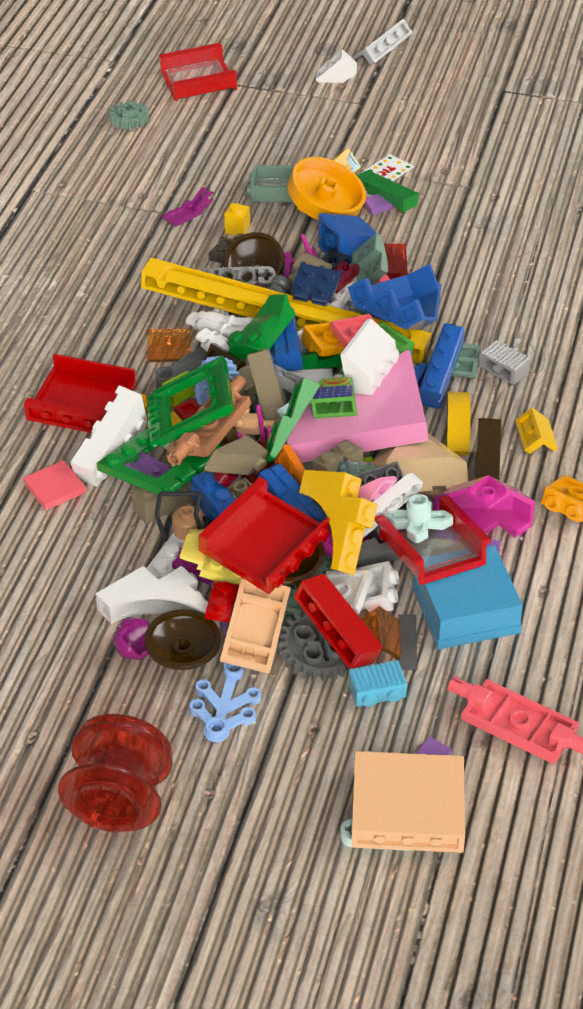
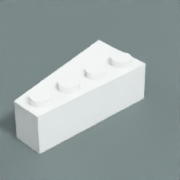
[71,385,148,487]

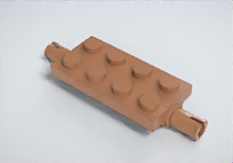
[167,375,252,465]

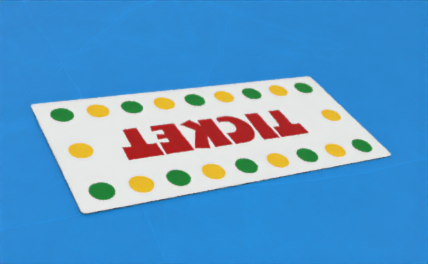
[361,154,415,197]

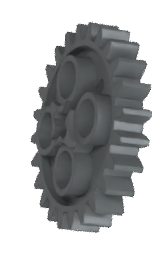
[278,610,350,682]

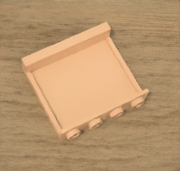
[352,751,465,853]

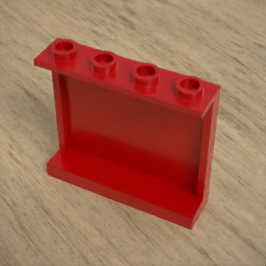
[24,354,137,433]
[198,477,330,595]

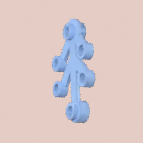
[189,663,261,742]

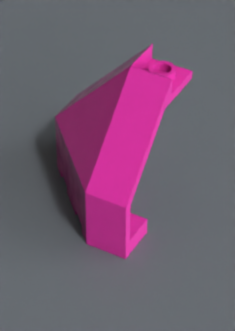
[433,475,535,538]

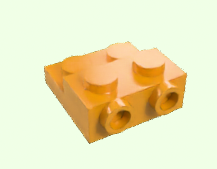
[301,322,344,357]
[541,475,583,522]

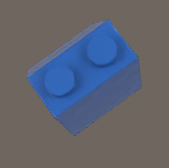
[318,213,376,264]

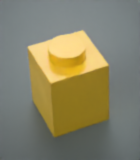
[224,203,250,236]

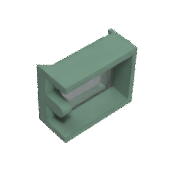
[247,165,295,204]

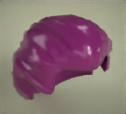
[113,617,150,660]

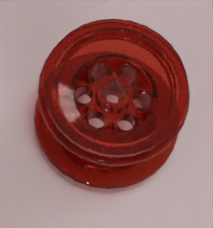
[58,714,173,832]

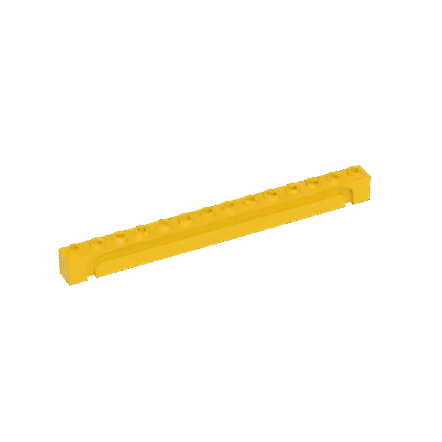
[141,258,431,364]

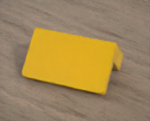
[515,407,558,454]

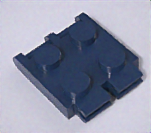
[291,261,342,306]

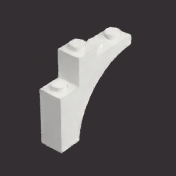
[95,566,220,629]

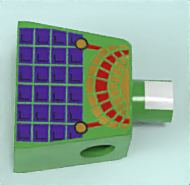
[311,374,358,419]

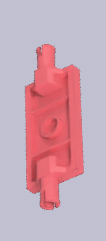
[448,676,583,765]

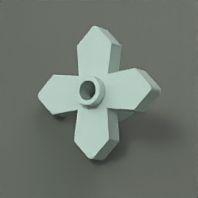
[386,494,453,543]

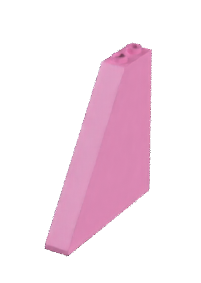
[284,350,429,463]

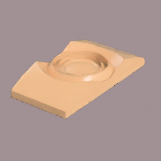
[220,578,291,674]

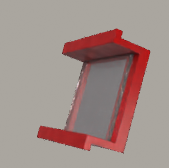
[159,43,237,101]
[374,495,491,586]

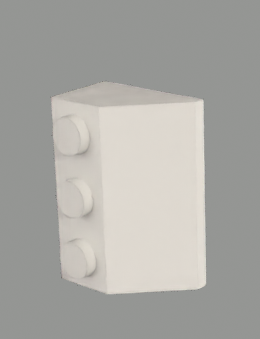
[340,319,399,395]

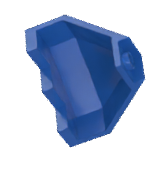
[347,264,442,330]

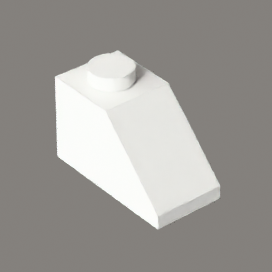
[316,49,357,83]

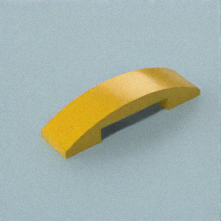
[447,391,470,455]

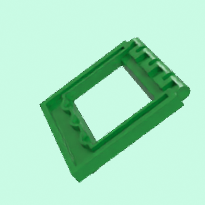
[146,355,235,447]
[97,427,220,495]

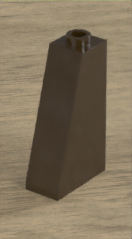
[475,418,502,480]

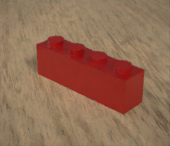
[294,574,383,669]

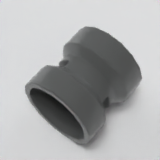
[268,275,292,294]

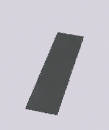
[399,615,417,670]

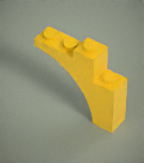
[299,470,378,575]

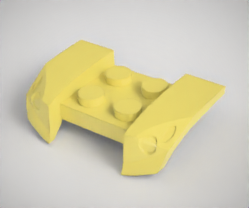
[180,529,242,586]

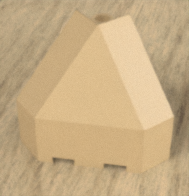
[369,433,469,500]

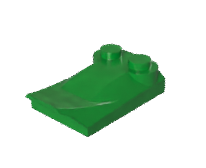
[227,294,296,359]

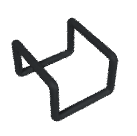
[155,491,209,542]

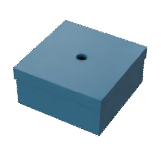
[412,545,523,650]

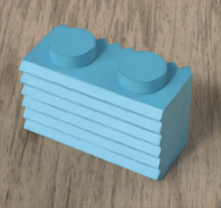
[348,660,407,707]

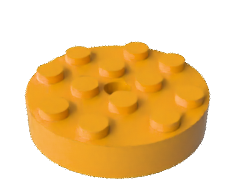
[287,157,366,220]

